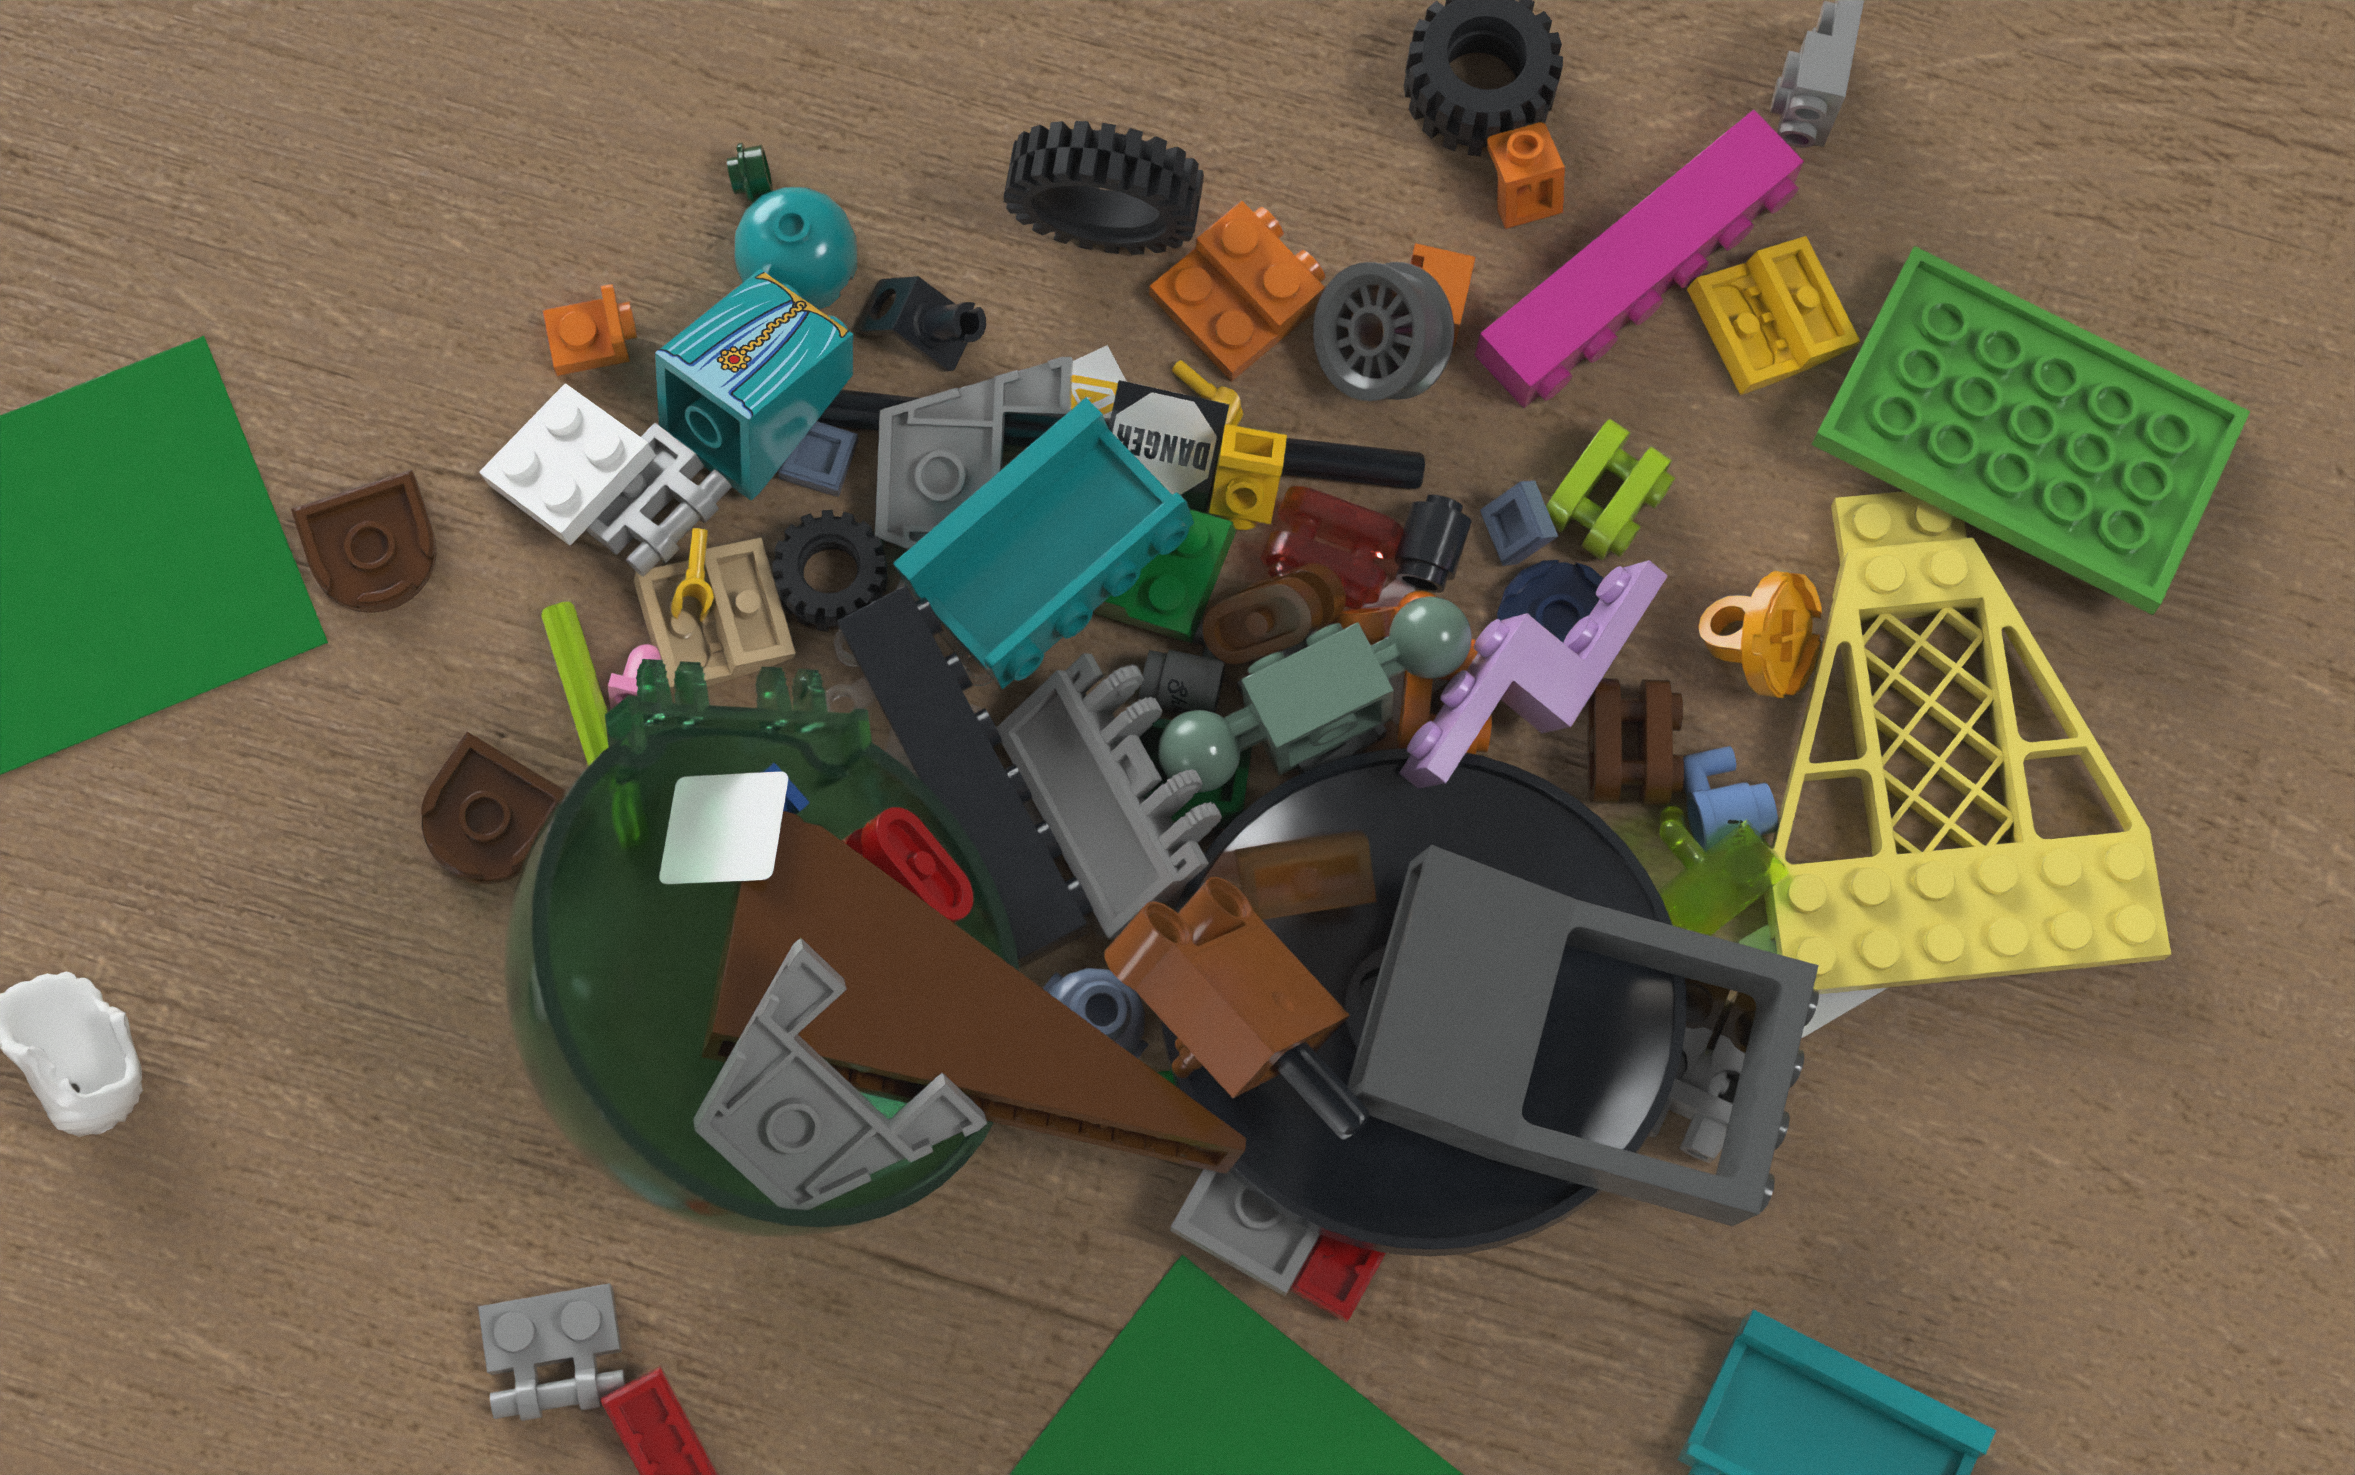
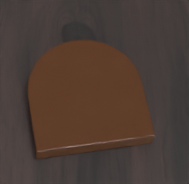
[291,470,437,613]
[421,732,577,884]

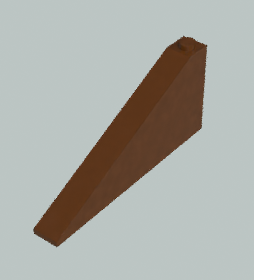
[701,811,1247,1174]

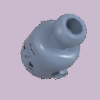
[1043,968,1149,1058]

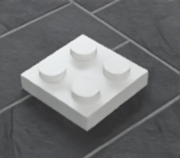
[479,383,656,546]

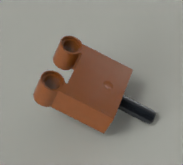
[1104,877,1370,1139]

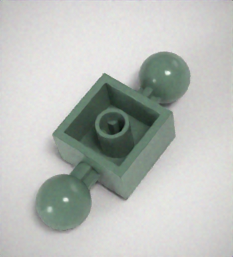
[1158,596,1472,793]

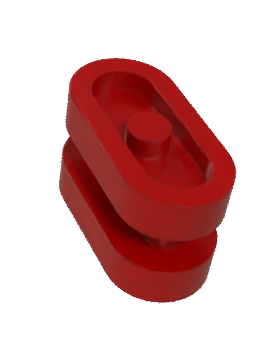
[841,807,973,924]

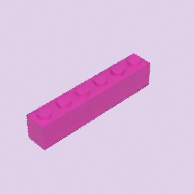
[1474,109,1804,408]

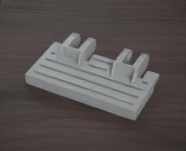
[997,653,1222,939]

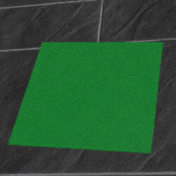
[0,336,328,775]
[1009,1254,1464,1475]

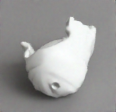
[0,971,143,1137]

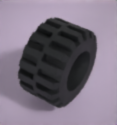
[1404,0,1563,156]

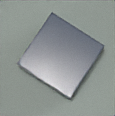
[778,421,859,497]
[1480,480,1558,566]

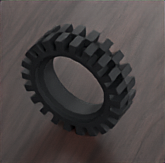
[1003,121,1204,255]

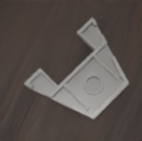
[875,357,1073,549]
[693,938,987,1218]

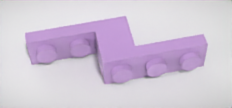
[1399,560,1668,789]

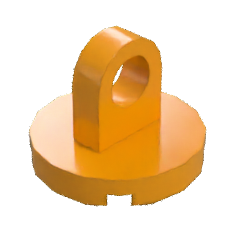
[1698,571,1822,698]

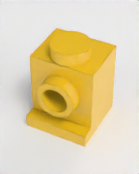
[1209,424,1287,530]

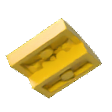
[1687,236,1861,395]

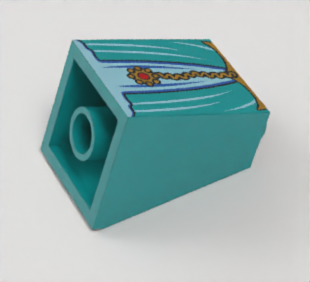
[655,269,853,500]

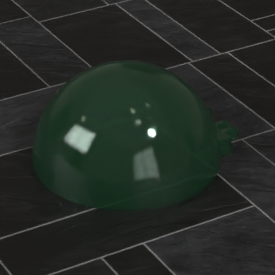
[504,659,1020,1238]

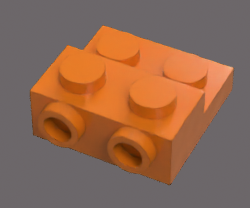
[1149,201,1325,382]

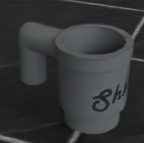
[1139,619,1226,713]

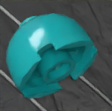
[734,187,857,310]

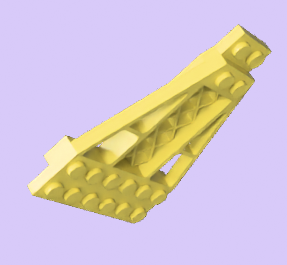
[1761,491,2171,994]

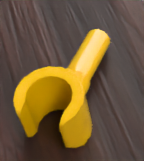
[1172,360,1243,427]
[671,528,714,622]

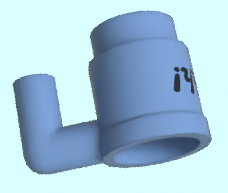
[1683,746,1778,854]

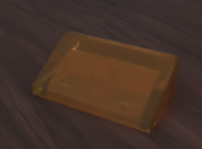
[1234,830,1376,920]

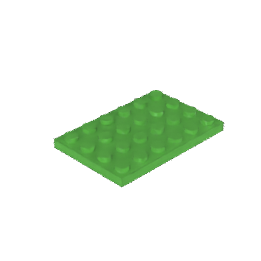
[1811,246,2250,615]

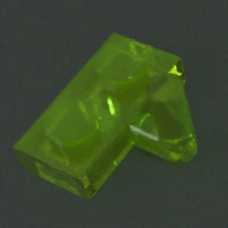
[1658,806,1789,936]

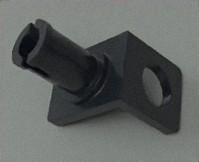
[855,276,986,372]

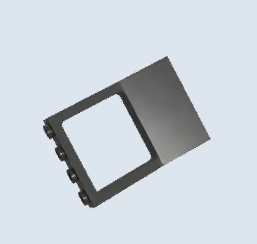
[1347,845,1819,1226]

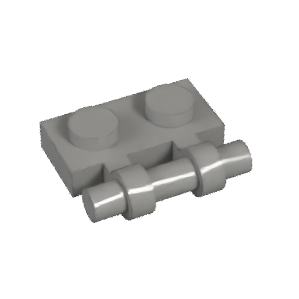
[585,423,732,577]
[478,1283,626,1421]

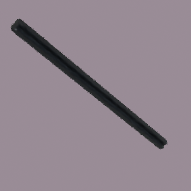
[817,389,1425,489]

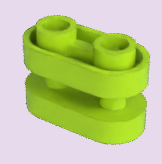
[1546,419,1676,561]

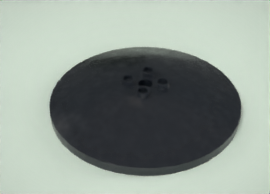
[1161,748,1686,1257]

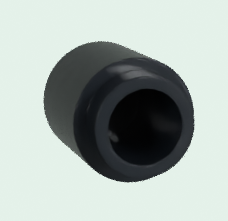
[1394,494,1472,593]

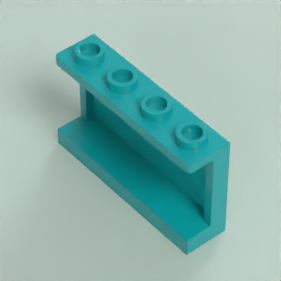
[893,398,1194,690]
[1677,1309,1997,1475]

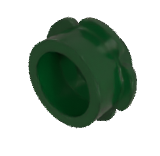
[727,142,773,203]

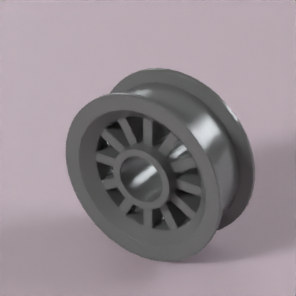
[1313,262,1454,401]

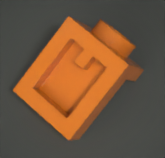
[1487,122,1565,229]
[543,284,637,376]

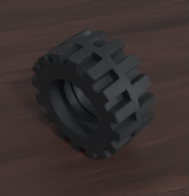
[773,510,888,632]

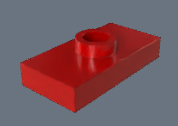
[1290,1235,1386,1323]
[600,1366,719,1475]

